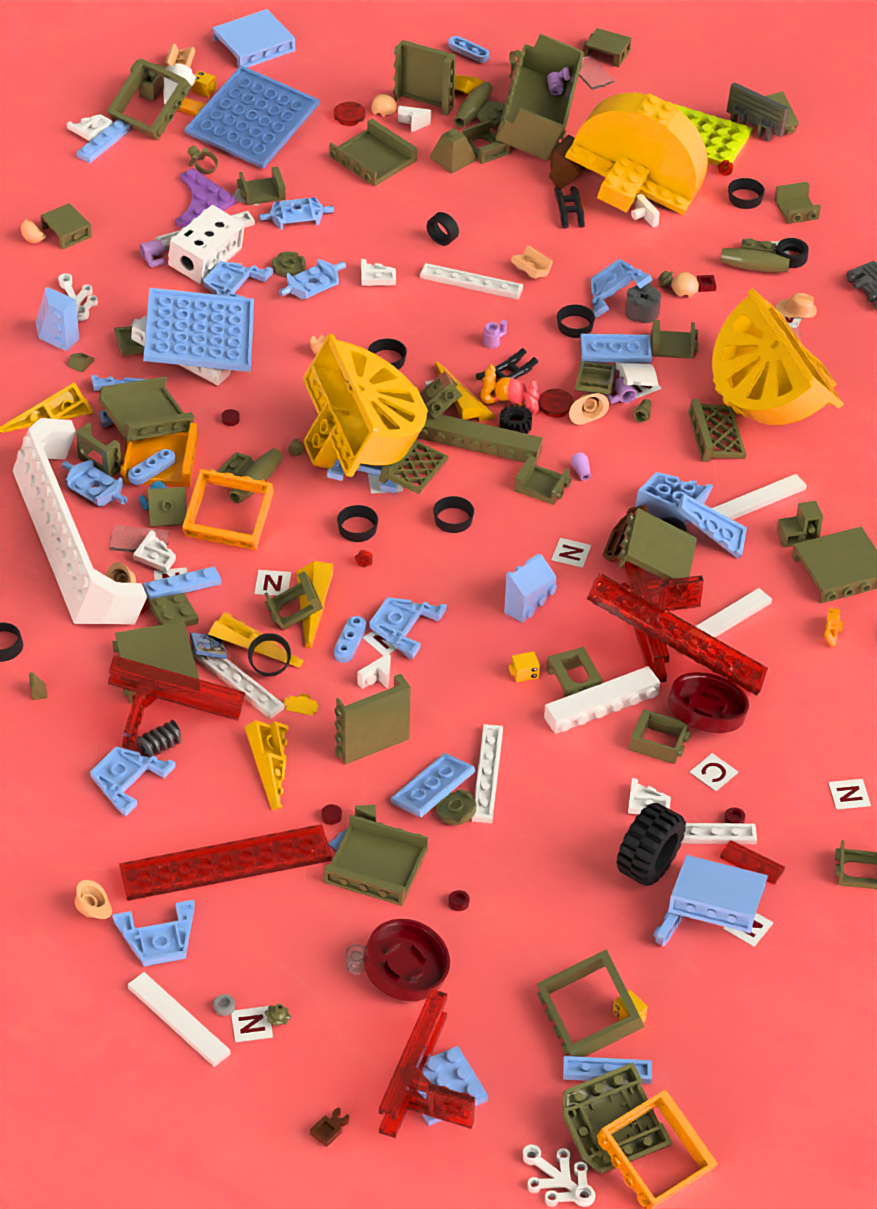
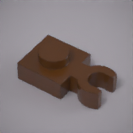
[310,1107,349,1147]

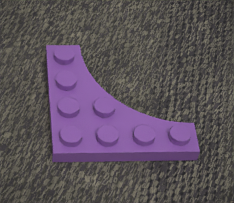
[175,168,237,229]

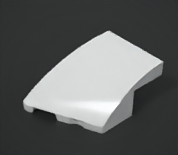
[615,362,658,386]

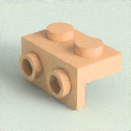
[165,44,195,68]
[510,246,553,279]

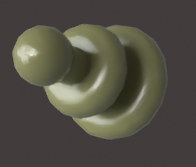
[288,439,304,456]

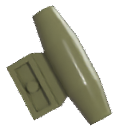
[454,82,504,130]
[720,238,790,273]
[217,448,283,504]

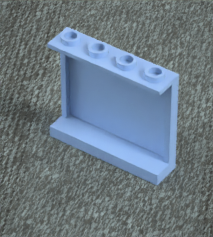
[213,9,295,68]
[668,855,768,933]

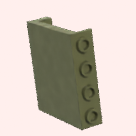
[393,40,456,116]
[329,119,417,186]
[99,376,195,442]
[618,508,697,597]
[792,526,877,603]
[112,621,200,704]
[334,674,411,765]
[324,815,428,906]

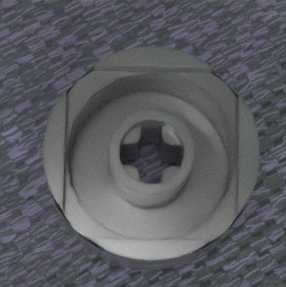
[625,283,661,323]

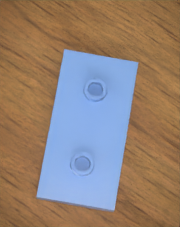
[580,334,652,363]
[390,753,475,818]

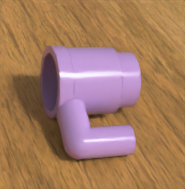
[547,67,570,96]
[139,240,165,268]
[483,320,507,349]
[603,378,637,404]

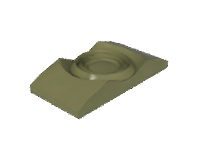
[575,361,616,395]

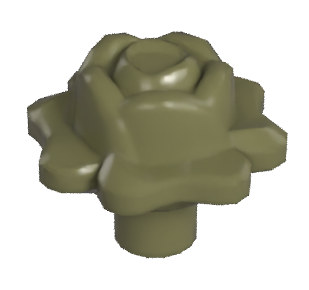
[658,271,674,288]
[265,1004,291,1026]

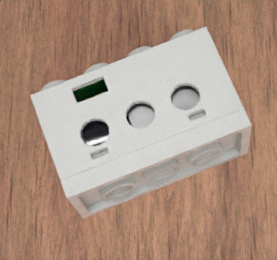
[168,205,245,285]

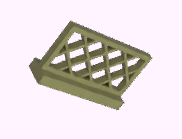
[688,399,746,462]
[378,438,449,494]

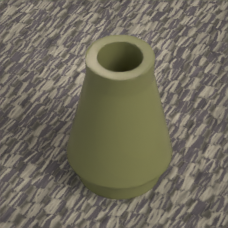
[633,399,652,423]

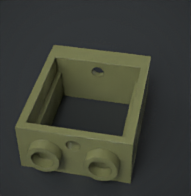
[629,709,691,764]

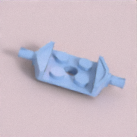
[260,197,334,229]
[279,259,346,300]
[61,460,128,506]

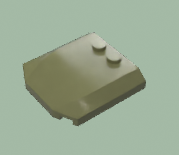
[562,1062,672,1175]

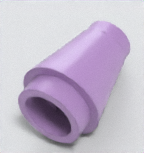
[571,453,591,481]

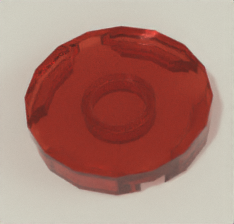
[334,102,366,126]
[538,389,574,418]

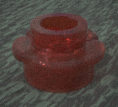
[717,160,733,176]
[355,550,373,567]

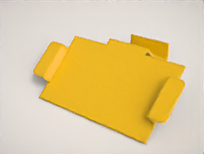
[284,693,318,716]

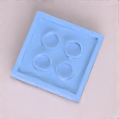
[399,1046,488,1126]

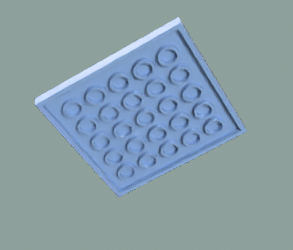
[143,288,254,372]

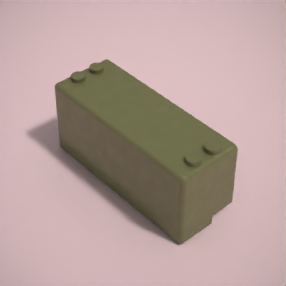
[495,33,584,160]

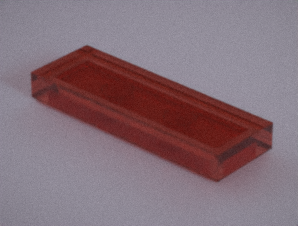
[720,840,785,885]

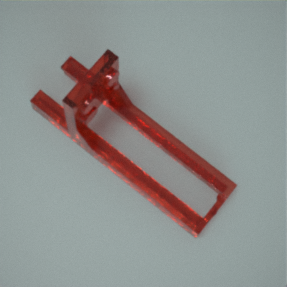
[621,562,704,683]
[108,655,245,749]
[379,989,475,1138]

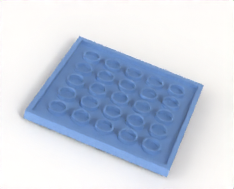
[184,65,320,169]

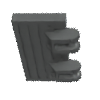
[726,82,788,141]
[846,261,877,309]

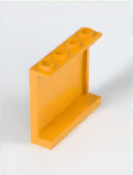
[120,423,198,487]

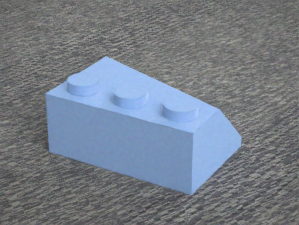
[35,287,79,351]
[635,472,713,527]
[504,553,557,623]

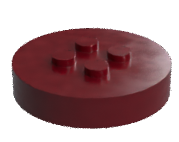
[668,672,749,733]
[363,919,450,1001]

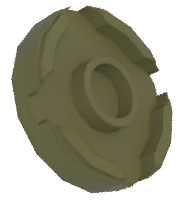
[272,251,306,278]
[436,790,477,825]

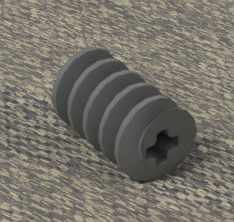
[136,720,181,758]

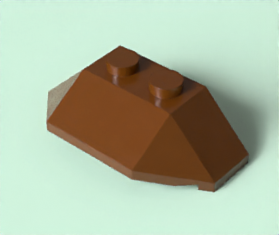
[549,134,586,189]
[602,505,648,562]

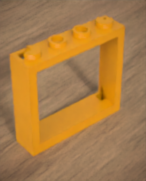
[182,469,274,551]
[597,1089,718,1209]

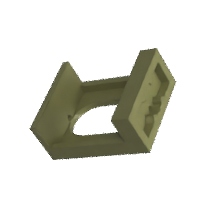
[462,120,510,164]
[420,371,462,419]
[76,423,122,477]
[264,571,323,630]
[547,647,602,698]
[834,840,877,889]

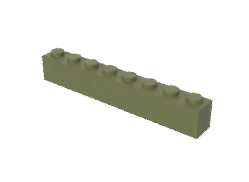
[417,412,543,464]

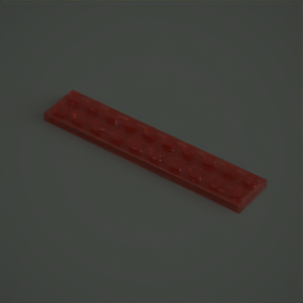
[587,572,768,696]
[119,824,332,901]

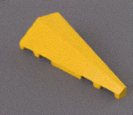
[435,361,495,422]
[0,382,93,433]
[297,561,333,648]
[208,612,304,668]
[245,720,289,810]

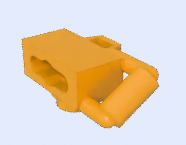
[824,607,844,647]

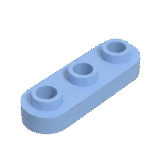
[448,36,489,63]
[128,449,175,485]
[334,616,366,663]
[653,911,684,946]

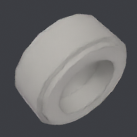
[213,994,235,1016]

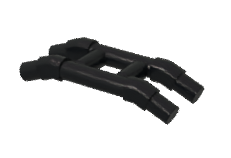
[554,186,585,229]
[476,348,539,382]

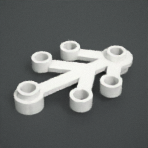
[58,273,98,321]
[523,1144,595,1207]

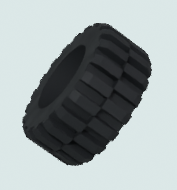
[616,803,686,886]

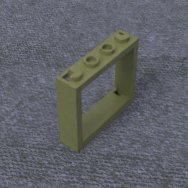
[107,58,192,140]
[537,949,645,1057]

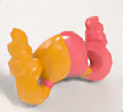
[480,364,539,415]

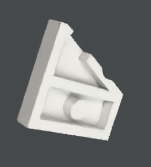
[67,114,112,141]
[361,259,396,286]
[133,530,176,573]
[628,778,671,814]

